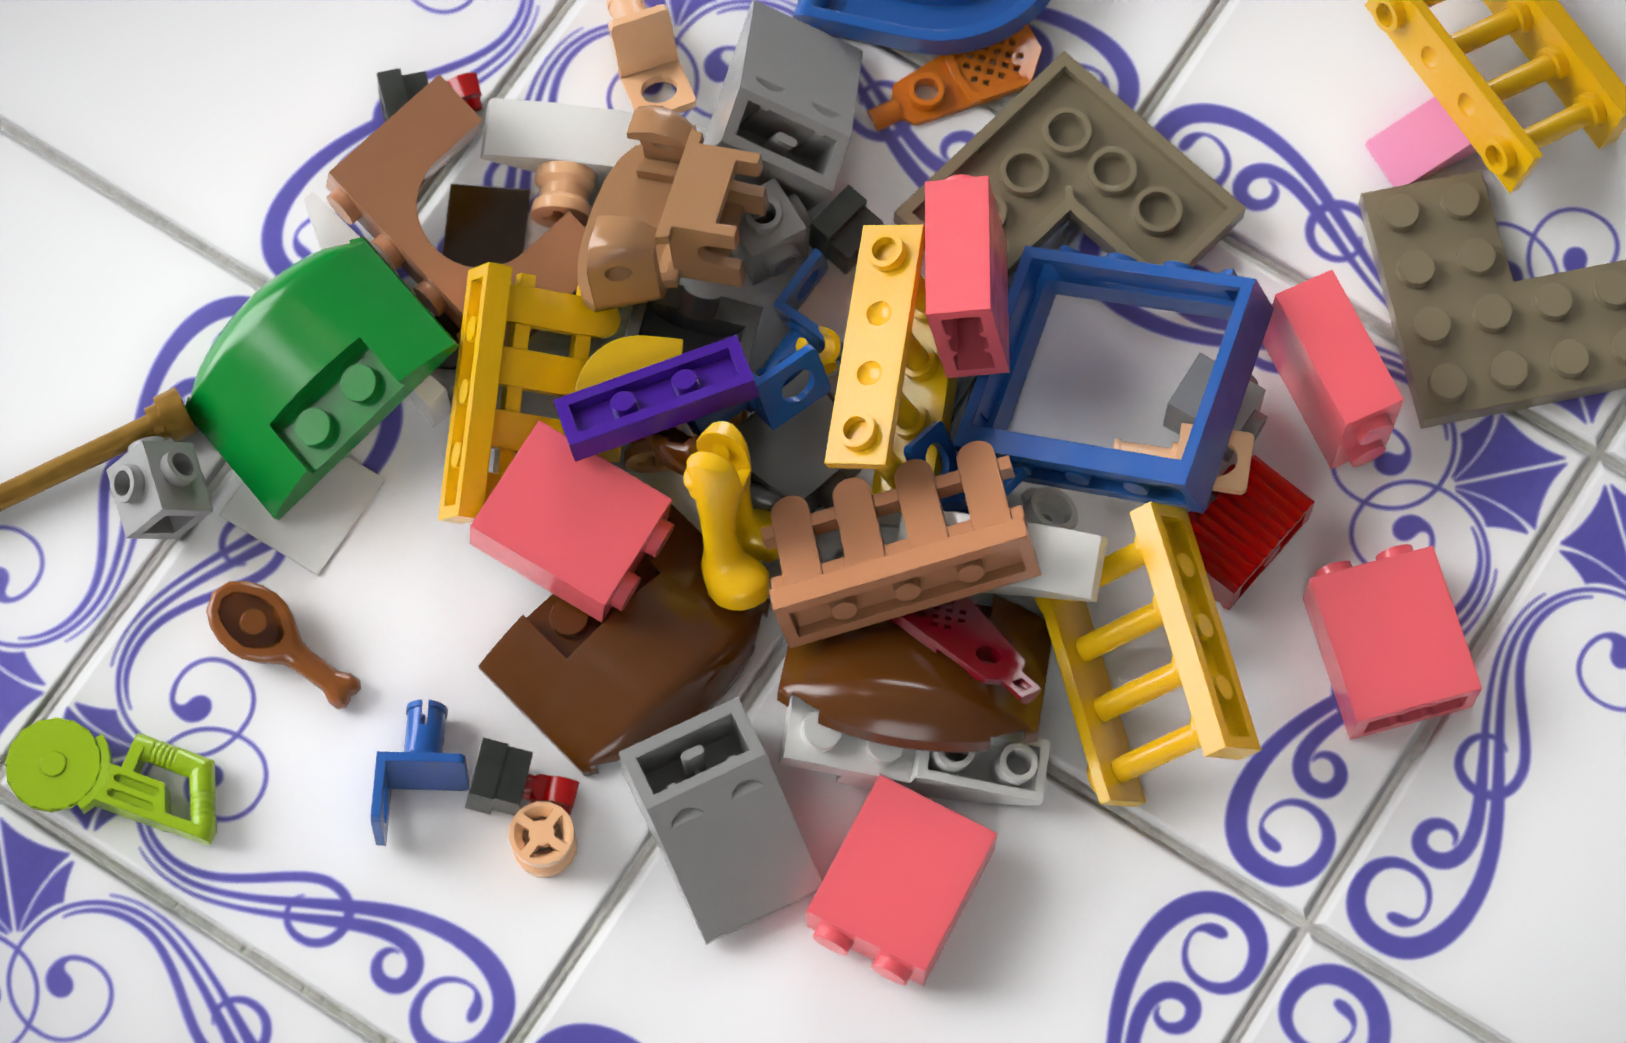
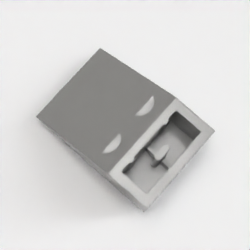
[703,0,863,212]
[619,697,822,945]

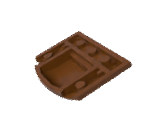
[478,504,771,776]
[777,594,1052,752]

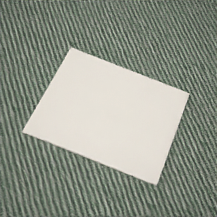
[219,456,386,576]

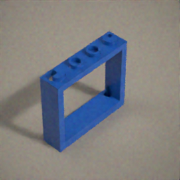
[952,245,1274,513]

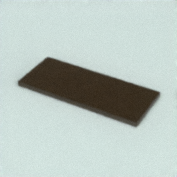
[434,184,531,370]

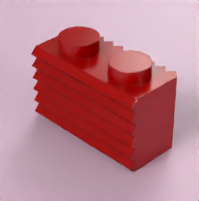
[1188,455,1315,610]

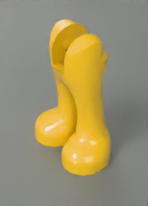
[683,421,779,611]

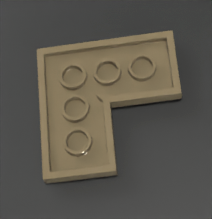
[894,51,1246,278]
[1358,170,1626,429]

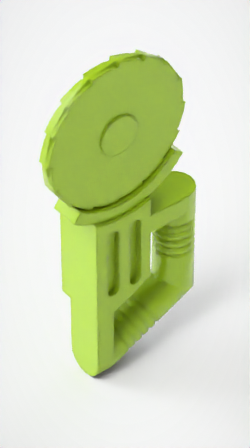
[5,717,217,846]

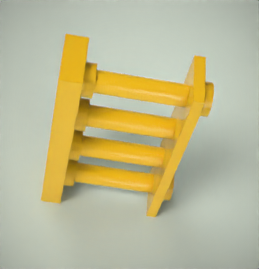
[1365,0,1626,193]
[824,225,958,513]
[1034,502,1261,807]

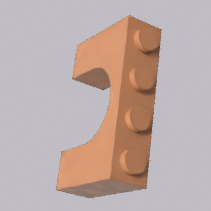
[326,74,585,346]

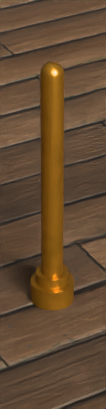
[0,387,198,512]

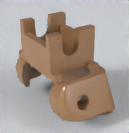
[577,105,769,313]

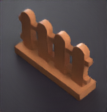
[760,441,1042,648]

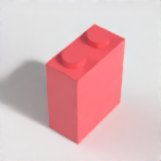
[925,174,1010,378]
[1262,269,1404,469]
[470,420,675,623]
[1302,544,1482,740]
[806,774,997,986]

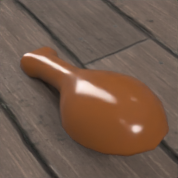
[206,581,361,709]

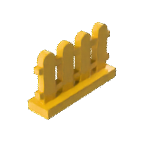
[438,262,621,524]

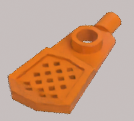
[866,23,1042,132]

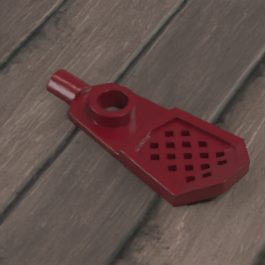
[890,597,1041,704]

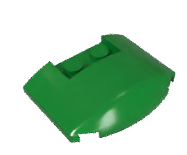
[185,237,459,520]

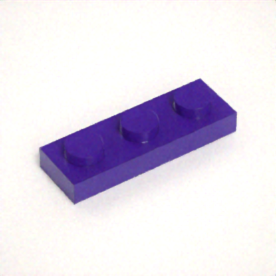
[553,335,759,462]

